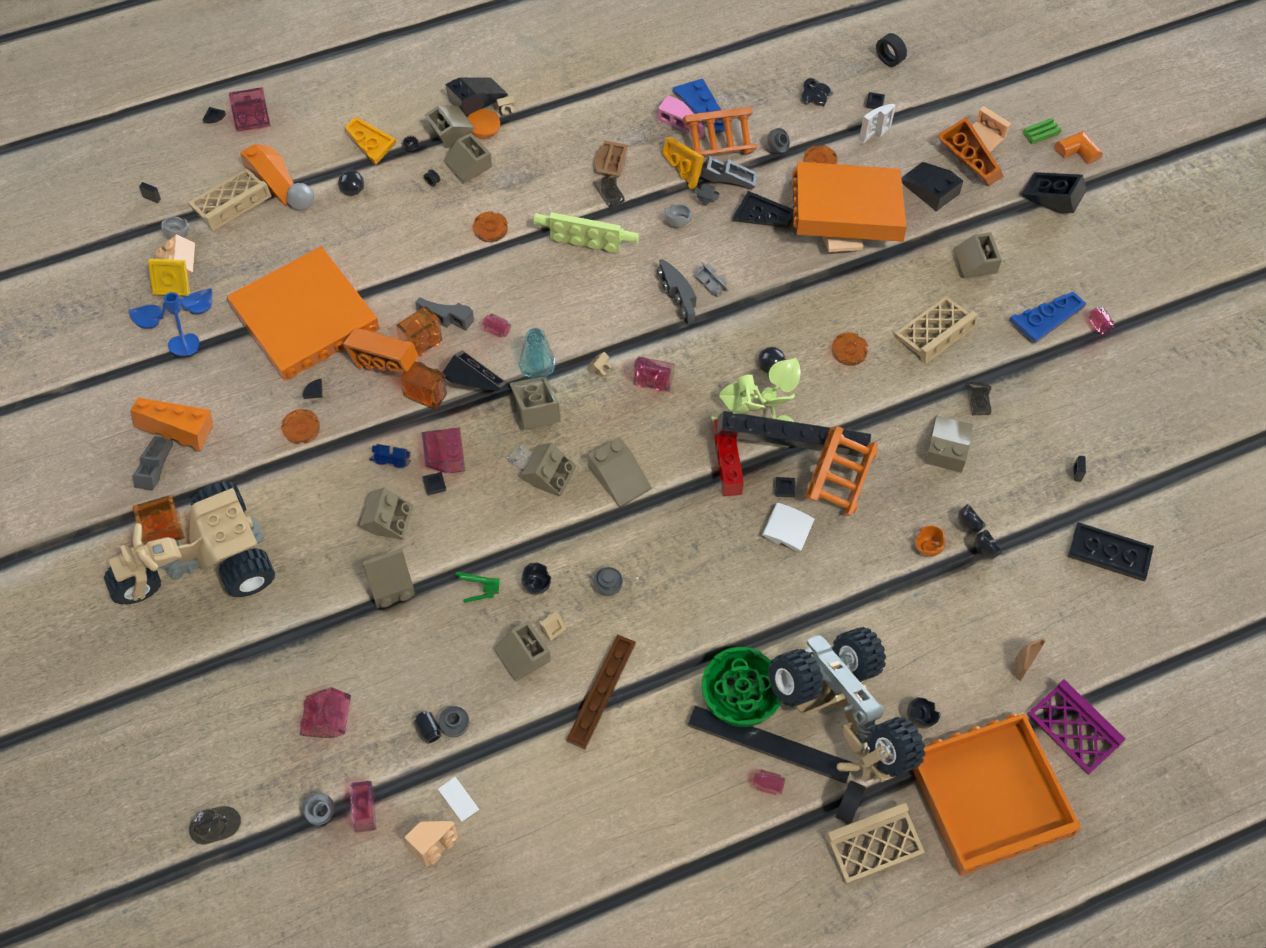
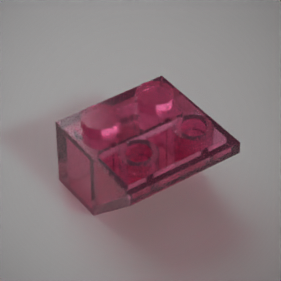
[229,87,271,132]
[633,356,675,392]
[422,427,465,474]
[300,687,351,738]

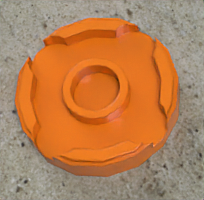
[468,109,500,139]

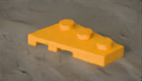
[345,117,396,165]
[662,137,704,190]

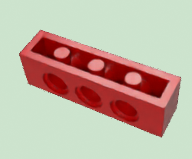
[713,419,744,497]

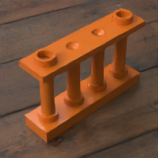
[683,106,758,157]
[804,426,878,516]

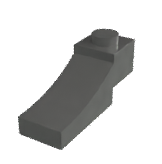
[701,156,758,190]
[415,297,474,331]
[133,436,173,490]

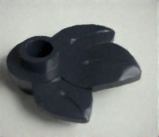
[802,78,833,107]

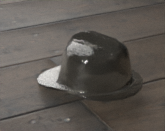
[189,806,241,845]

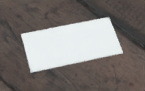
[438,777,479,822]

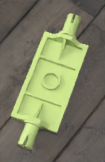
[534,212,639,253]

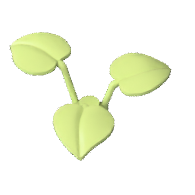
[719,358,801,447]
[711,375,795,421]

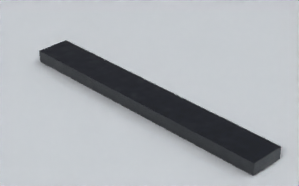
[688,706,853,784]

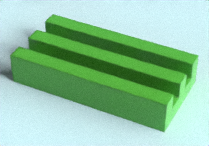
[1023,118,1062,144]

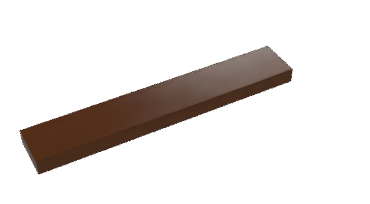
[567,634,636,750]

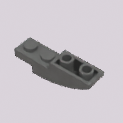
[657,259,697,325]

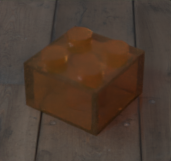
[396,306,443,356]
[400,361,447,411]
[133,494,185,546]

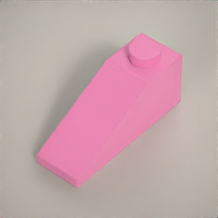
[658,95,705,138]

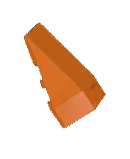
[240,144,293,206]

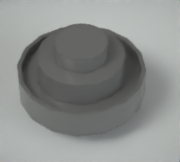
[767,128,790,154]
[694,184,720,204]
[594,567,623,596]
[439,706,470,738]
[302,792,334,825]

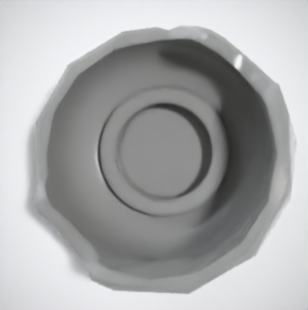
[287,183,314,210]
[665,204,692,228]
[161,216,189,239]

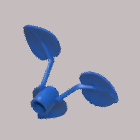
[129,288,212,356]

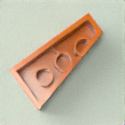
[937,117,1004,186]
[343,328,419,372]
[131,397,213,452]

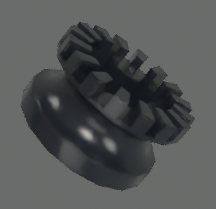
[403,135,419,152]
[423,169,441,187]

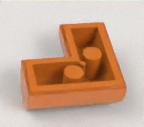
[1054,131,1103,164]

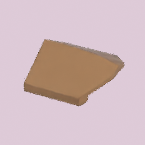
[593,141,628,177]
[1016,638,1046,681]

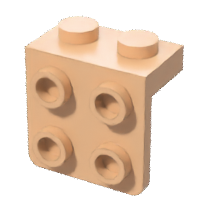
[972,106,1011,153]

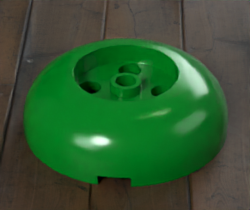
[701,647,782,727]

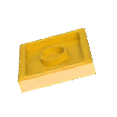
[148,259,190,296]

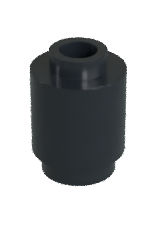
[413,711,442,744]

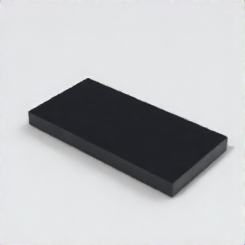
[1068,522,1154,582]

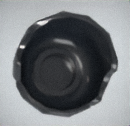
[338,170,364,196]
[757,347,786,373]
[958,504,986,533]
[974,530,1002,559]
[521,562,551,595]
[907,697,941,729]

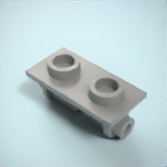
[695,261,729,296]

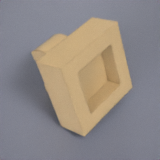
[495,96,515,116]
[586,352,611,376]
[539,612,566,641]

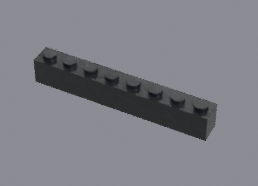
[716,411,871,457]

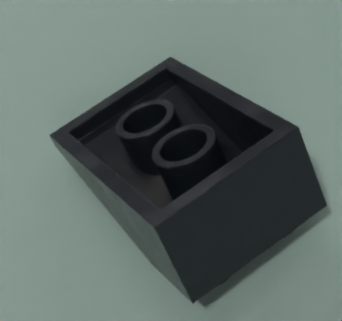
[445,77,508,116]
[901,162,963,212]
[1021,172,1086,213]
[442,350,507,391]

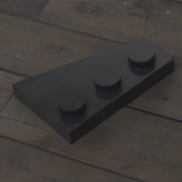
[733,191,794,227]

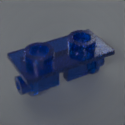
[369,444,411,468]

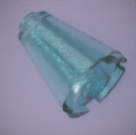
[519,328,556,378]

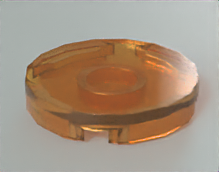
[803,145,837,164]
[473,211,508,243]
[832,332,868,366]
[281,409,320,444]

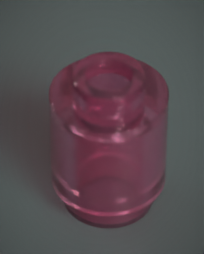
[1089,307,1115,335]
[483,313,511,337]
[753,769,785,795]

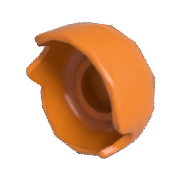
[915,525,946,557]

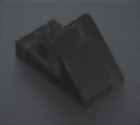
[593,175,625,208]
[966,382,992,416]

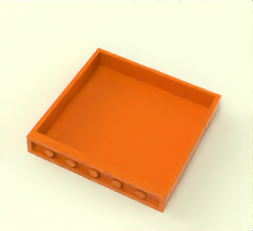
[792,162,907,242]
[227,246,380,381]
[913,713,1082,876]

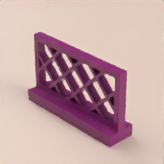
[1027,679,1126,775]

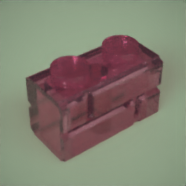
[350,781,377,832]

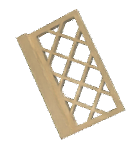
[188,169,272,232]
[895,296,978,364]
[824,803,925,884]

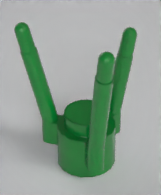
[455,572,500,603]

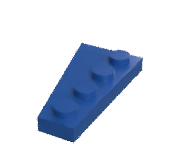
[672,78,725,134]
[1009,292,1086,344]

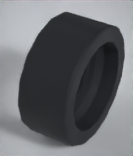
[876,33,907,67]
[835,780,866,824]

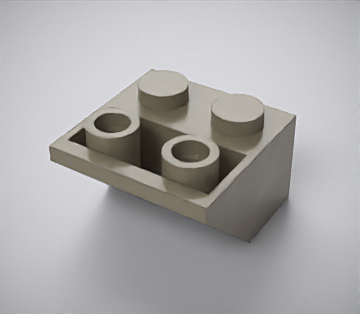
[424,105,475,148]
[444,132,492,183]
[953,232,1002,278]
[521,443,577,497]
[360,487,414,540]
[495,620,551,681]

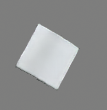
[859,104,896,143]
[762,503,815,553]

